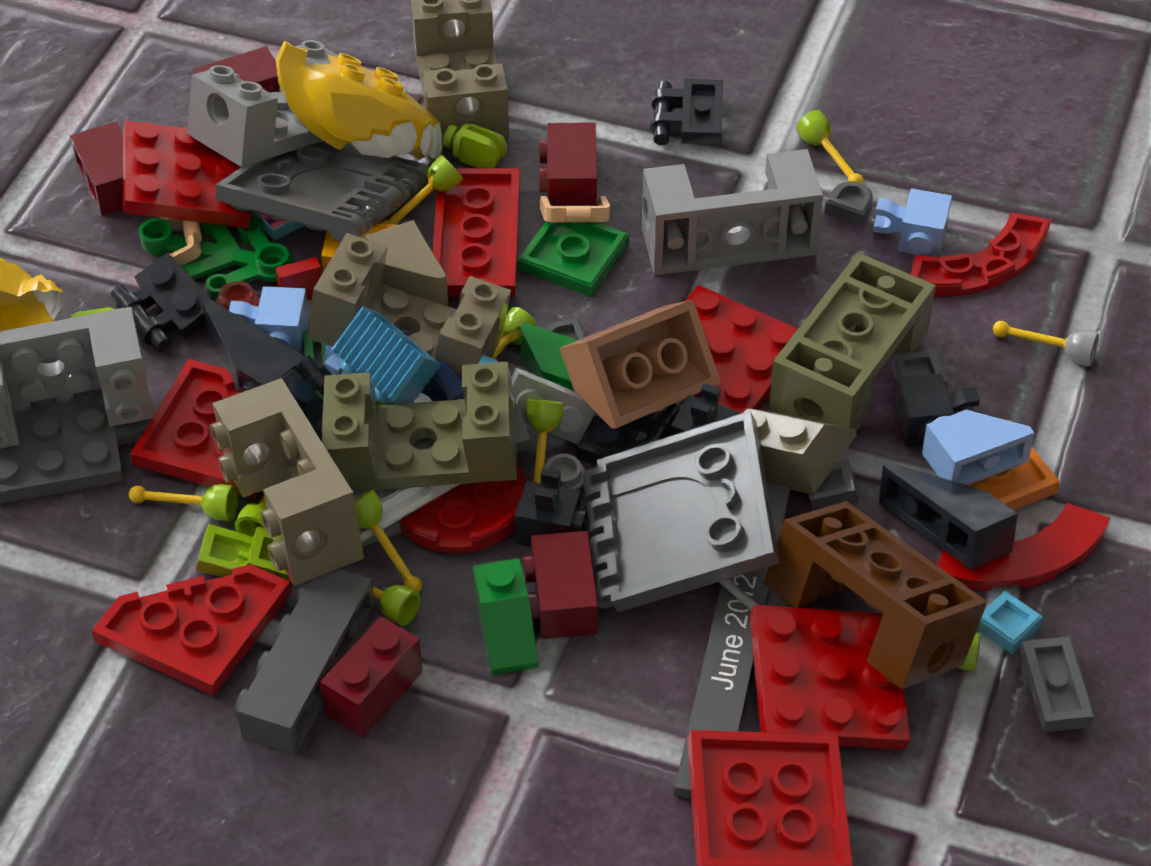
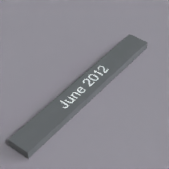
[674,483,791,799]

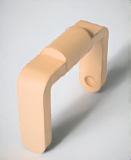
[540,196,610,223]
[160,217,202,265]

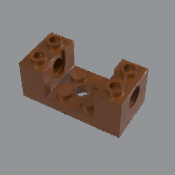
[764,501,987,689]

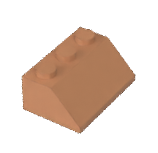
[559,300,721,429]

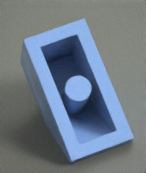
[922,410,1034,485]

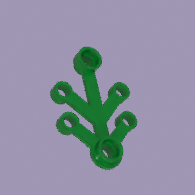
[139,217,294,302]

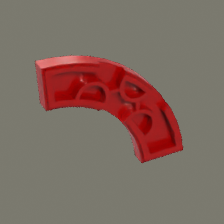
[911,213,1051,297]
[936,503,1111,591]

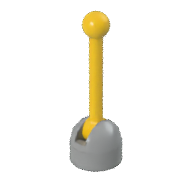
[993,321,1099,367]

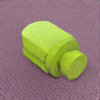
[443,123,507,168]

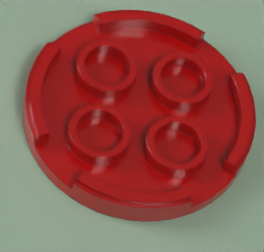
[398,464,526,553]

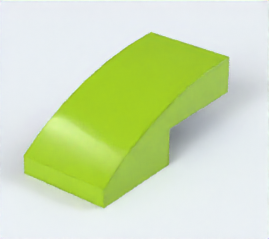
[195,524,291,581]

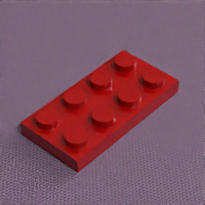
[432,168,520,297]

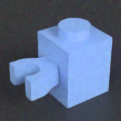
[873,188,952,257]
[229,286,309,355]

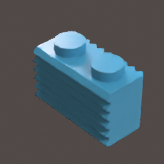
[331,306,441,405]

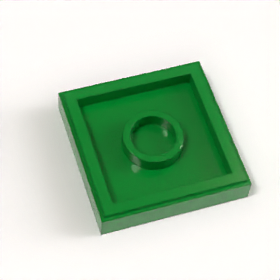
[517,222,629,297]

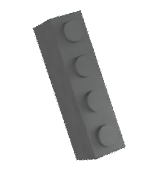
[235,569,375,756]

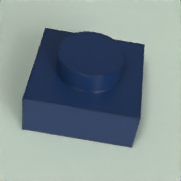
[422,361,464,401]

